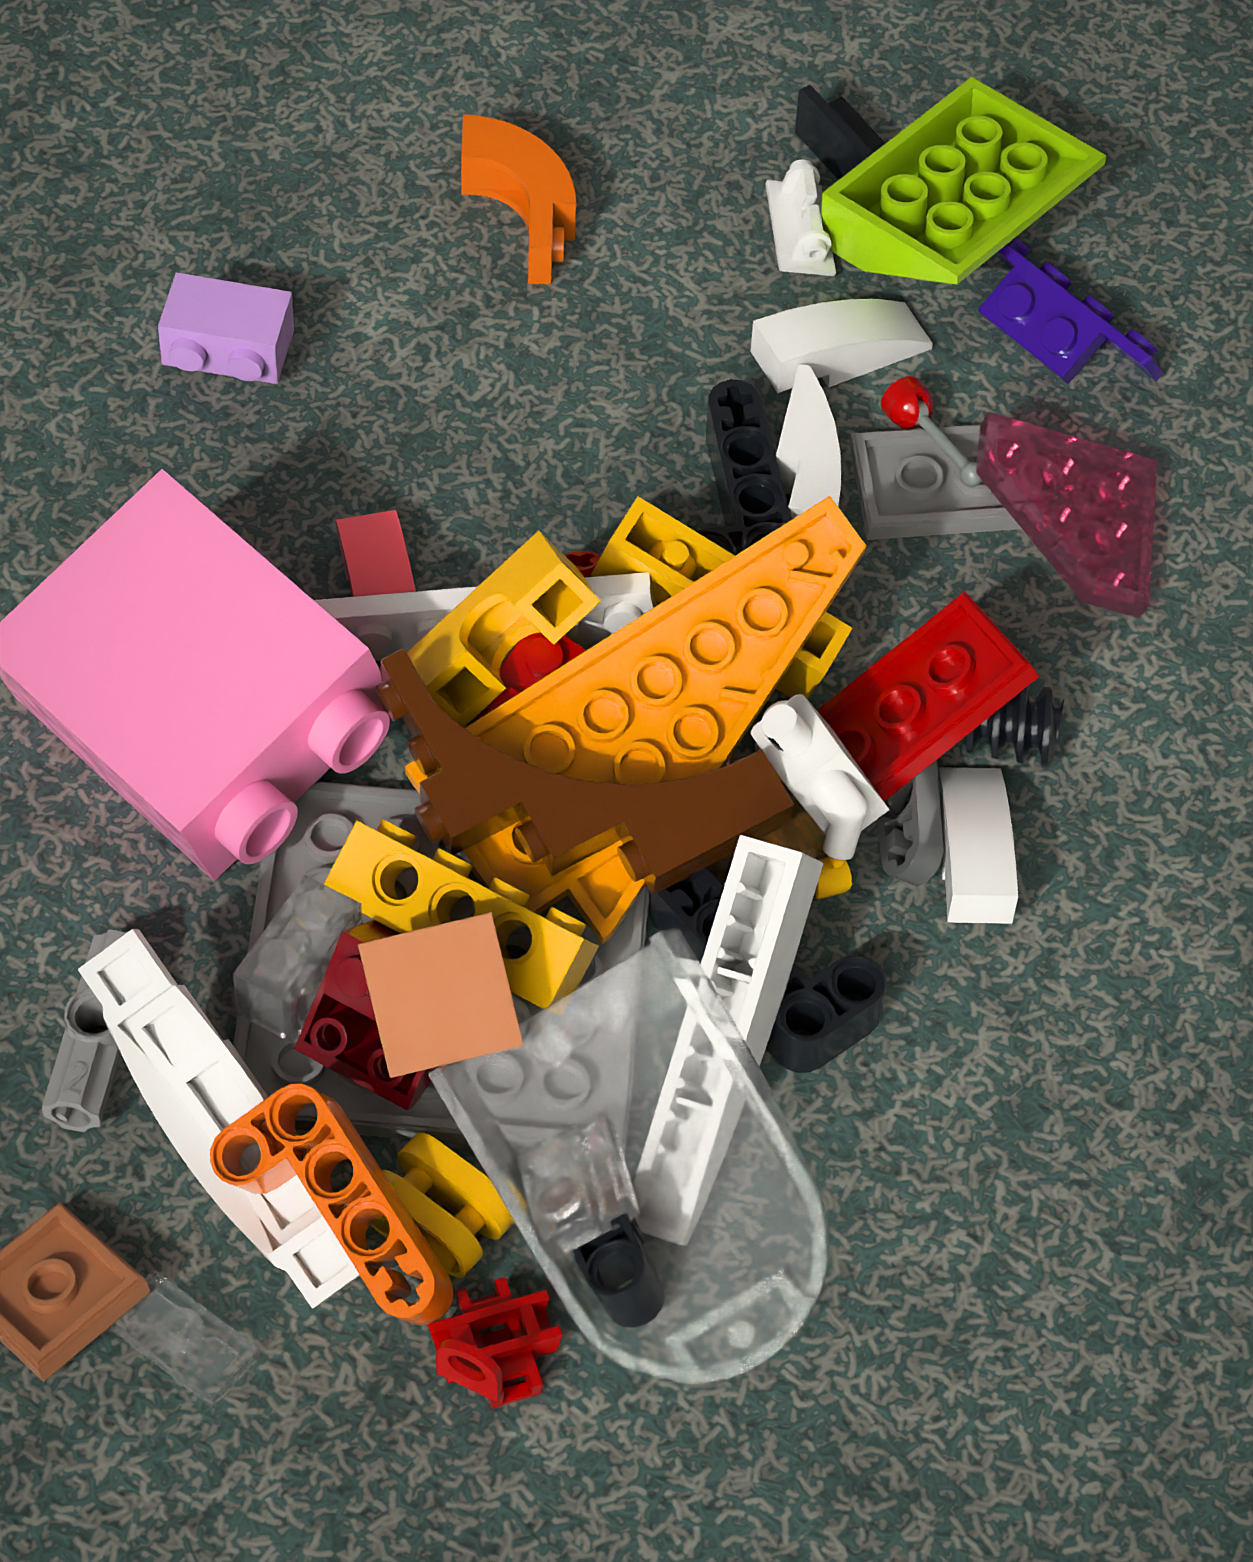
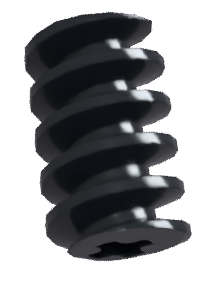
[964,686,1064,768]

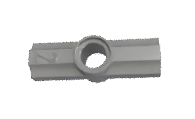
[42,929,128,1132]

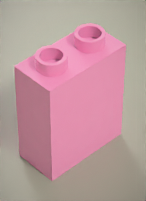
[0,469,390,881]

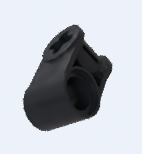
[556,1188,665,1328]

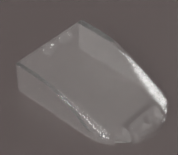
[428,928,830,1384]

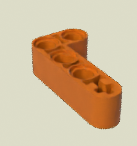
[210,1084,453,1325]

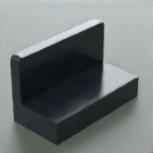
[795,85,886,180]

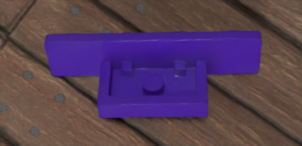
[977,237,1164,384]

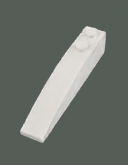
[628,835,823,1246]

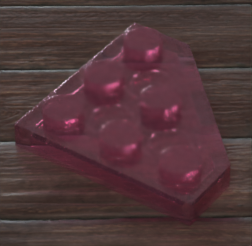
[976,412,1157,618]

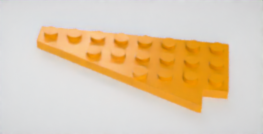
[405,496,866,944]

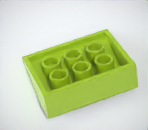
[821,77,1106,285]

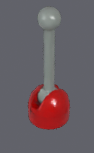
[881,376,985,486]

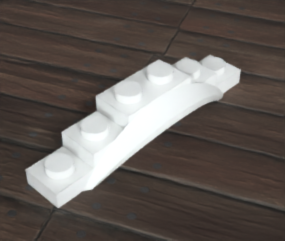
[78,929,360,1309]

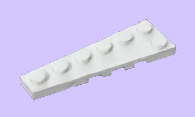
[314,572,657,662]

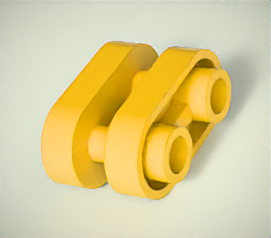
[370,1132,519,1278]

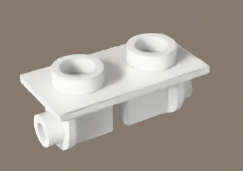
[765,159,836,276]

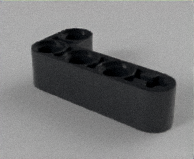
[696,379,791,556]
[649,867,887,1073]

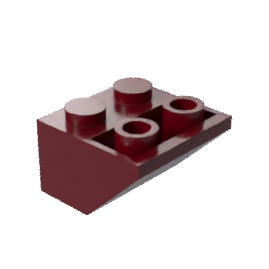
[294,920,443,1111]

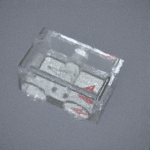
[233,875,363,1043]

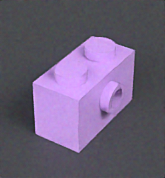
[158,273,294,384]

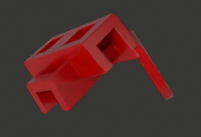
[427,1277,563,1409]

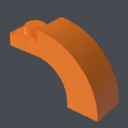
[461,114,576,284]

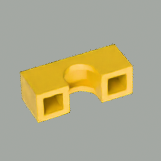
[407,530,601,728]

